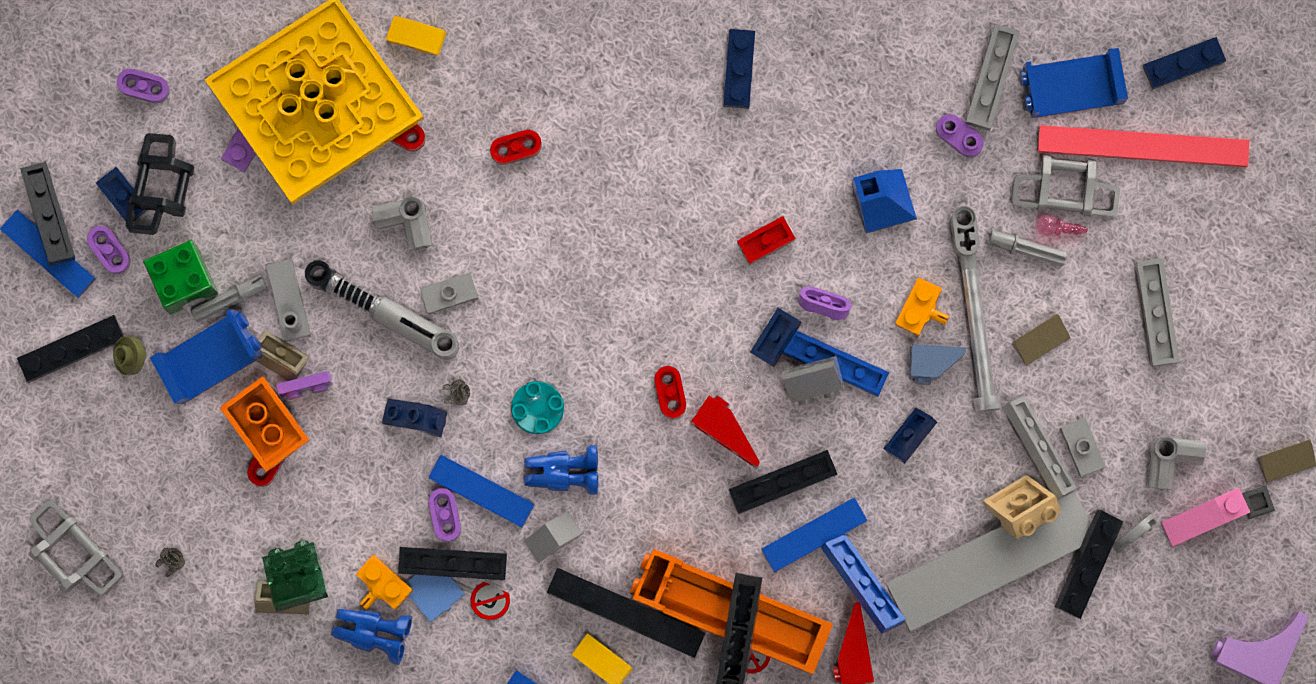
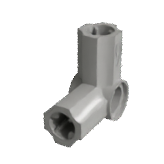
[372,196,433,251]
[1148,436,1206,490]

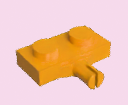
[895,277,950,337]
[356,554,414,610]

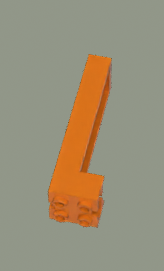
[630,549,833,675]

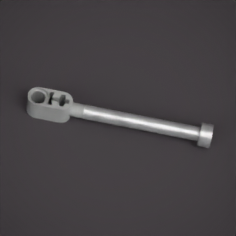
[950,206,1002,413]

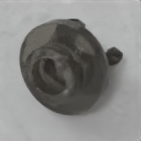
[442,379,470,406]
[155,548,185,577]

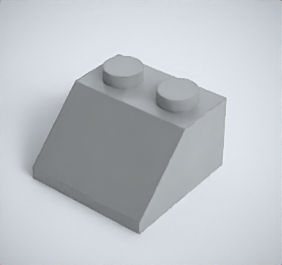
[781,356,845,405]

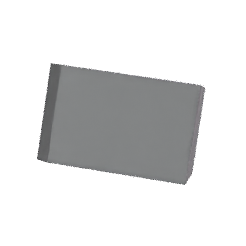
[524,512,583,563]

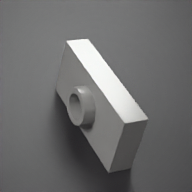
[420,273,479,314]
[1060,418,1106,477]

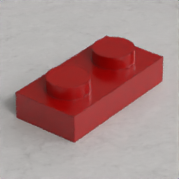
[737,216,796,265]

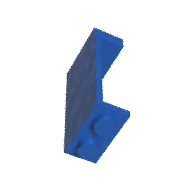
[1020,48,1128,118]
[150,309,263,404]

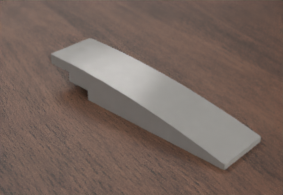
[885,491,1091,632]

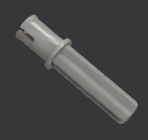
[988,229,1067,266]
[191,274,268,322]

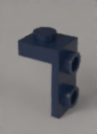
[382,398,447,437]

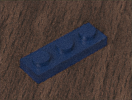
[723,29,755,109]
[1143,37,1226,90]

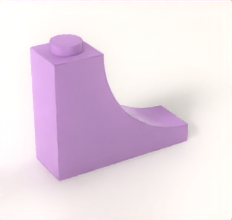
[1211,611,1309,684]

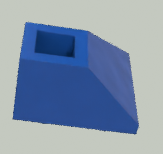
[851,169,917,234]

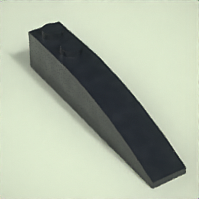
[547,568,706,658]
[716,572,763,684]

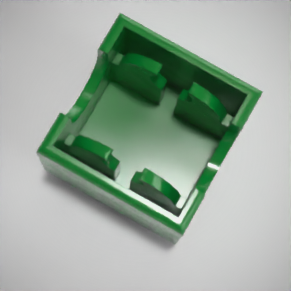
[143,239,218,315]

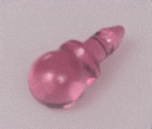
[1037,215,1088,236]

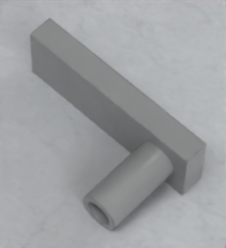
[266,259,311,342]

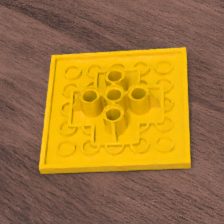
[204,0,424,205]

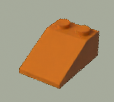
[219,376,310,472]

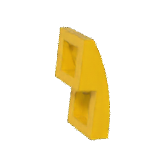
[386,16,447,56]
[571,633,633,684]

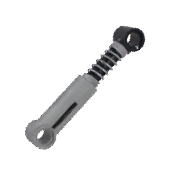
[305,260,459,360]

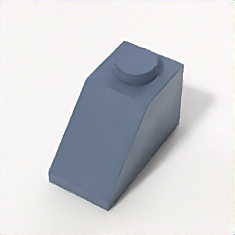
[909,344,966,385]

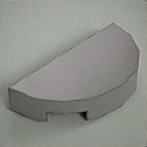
[1112,513,1157,553]

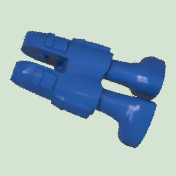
[524,445,598,495]
[330,609,412,665]

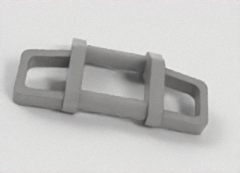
[1012,155,1120,216]
[29,500,123,595]

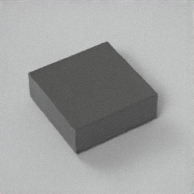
[1242,485,1275,519]

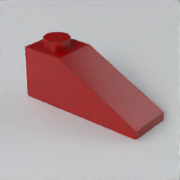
[691,395,760,469]
[832,602,874,684]

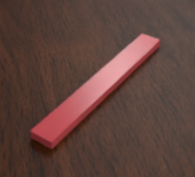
[1037,125,1249,167]

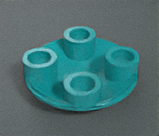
[511,381,564,434]

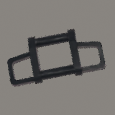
[126,133,194,235]

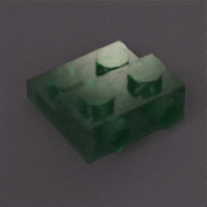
[262,541,328,612]

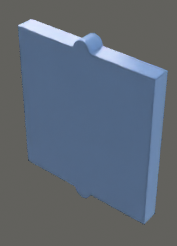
[406,575,465,622]

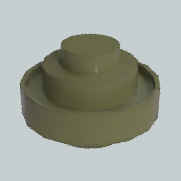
[113,336,146,375]

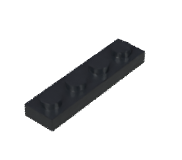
[20,162,75,267]
[17,315,124,383]
[729,450,838,515]
[1054,510,1124,619]
[398,546,507,580]

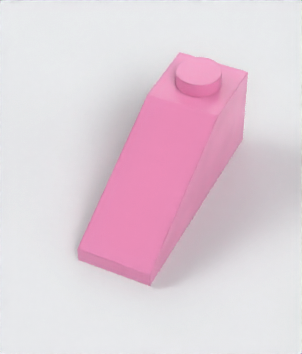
[1161,488,1250,547]

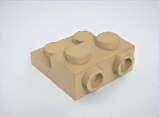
[983,475,1061,539]

